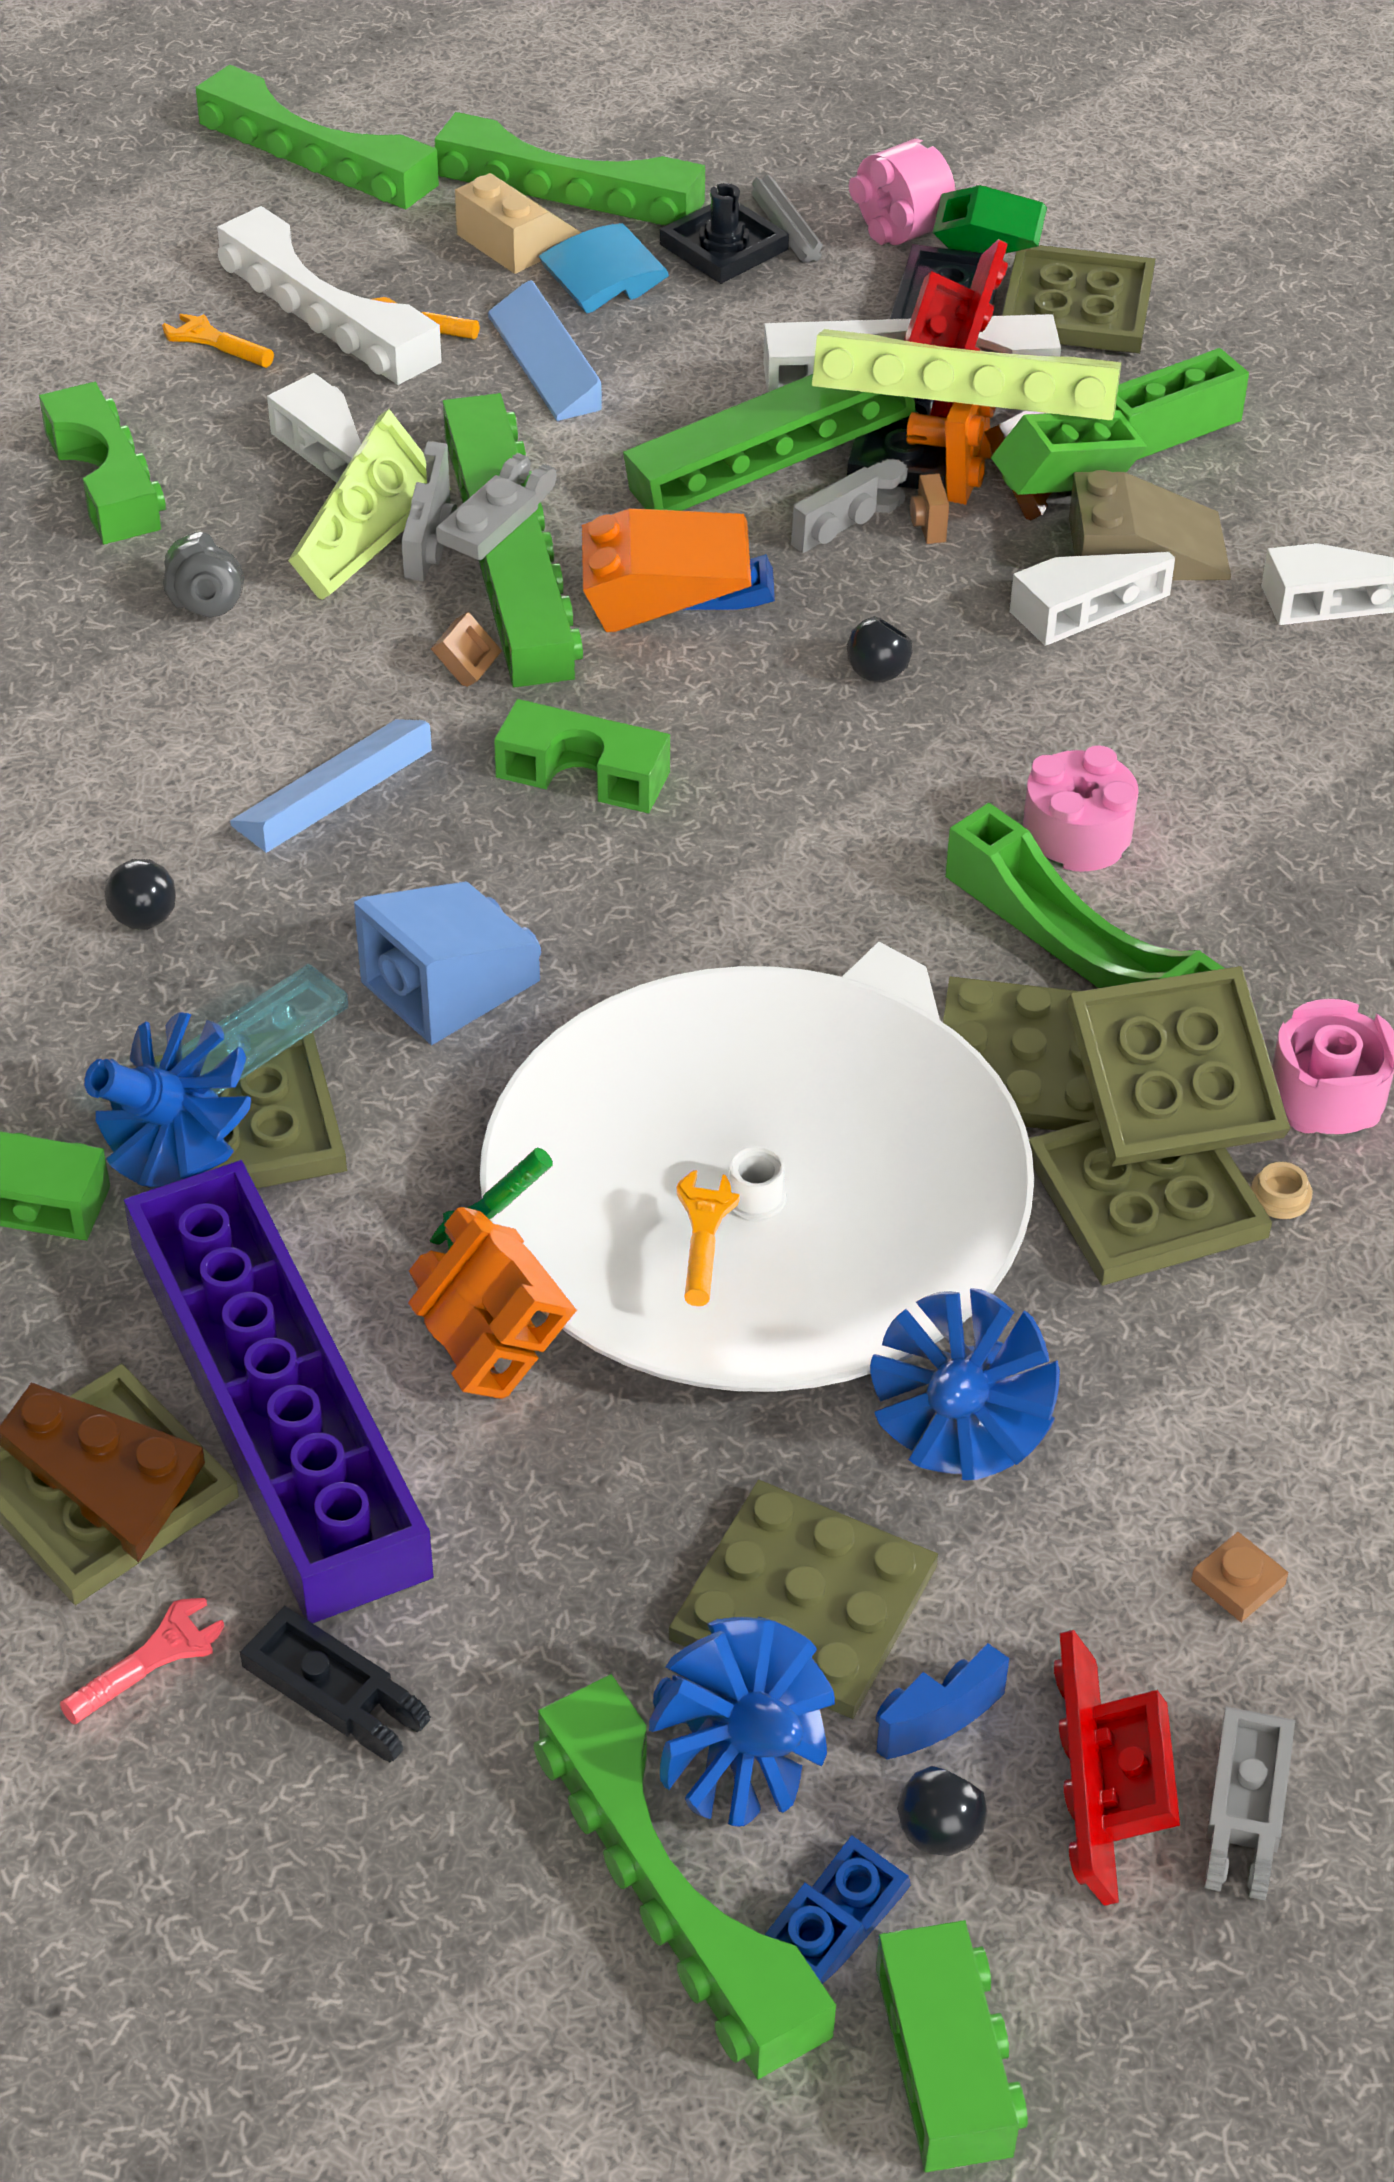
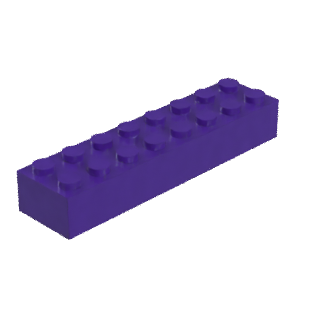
[123,1160,434,1623]

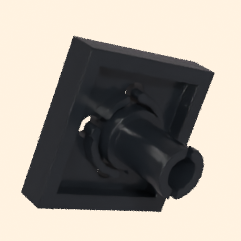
[660,183,789,284]

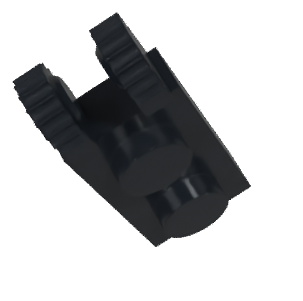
[240,1605,431,1763]

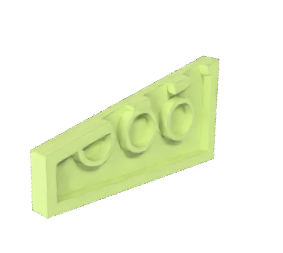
[288,409,451,600]

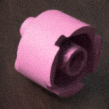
[849,139,955,245]
[1023,745,1139,872]
[1272,999,1394,1134]

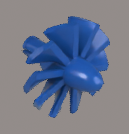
[84,1012,251,1189]
[870,1288,1060,1480]
[649,1616,835,1827]

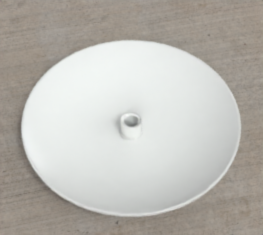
[480,966,1034,1392]

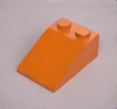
[582,508,752,632]

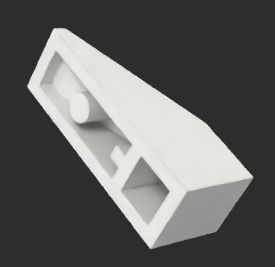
[267,373,361,483]
[1261,543,1394,625]
[1009,552,1175,646]

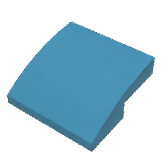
[539,223,669,313]

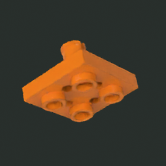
[907,402,996,505]

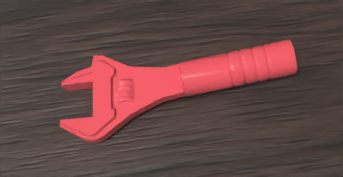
[60,1598,224,1725]

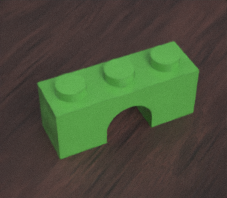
[494,699,670,814]

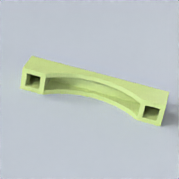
[812,329,1121,420]

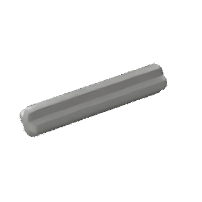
[751,175,823,263]

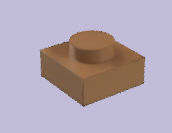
[910,474,949,544]
[431,612,502,687]
[1191,1531,1289,1623]

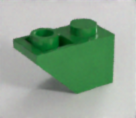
[932,185,1047,254]

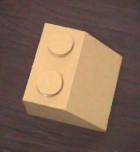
[455,173,582,274]

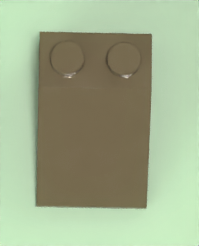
[1069,470,1231,580]

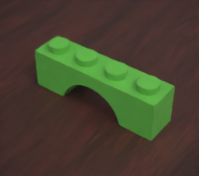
[39,381,166,545]

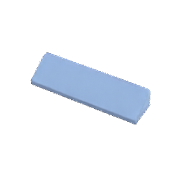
[488,280,602,421]
[230,719,432,853]

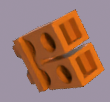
[408,1207,577,1399]

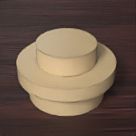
[1251,1162,1312,1219]

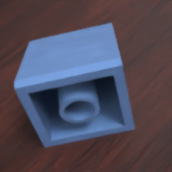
[354,881,541,1045]

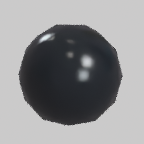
[846,616,913,683]
[105,859,176,930]
[897,1766,988,1856]

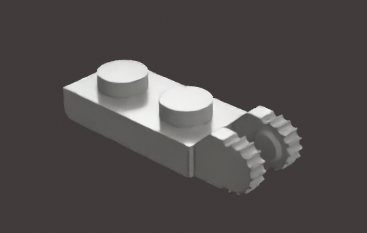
[436,453,558,560]
[791,459,908,553]
[1204,1706,1295,1900]

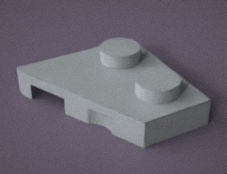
[402,441,457,581]

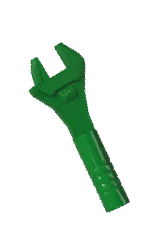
[430,1147,553,1250]

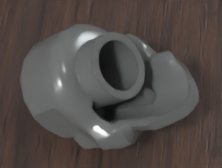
[163,532,244,618]

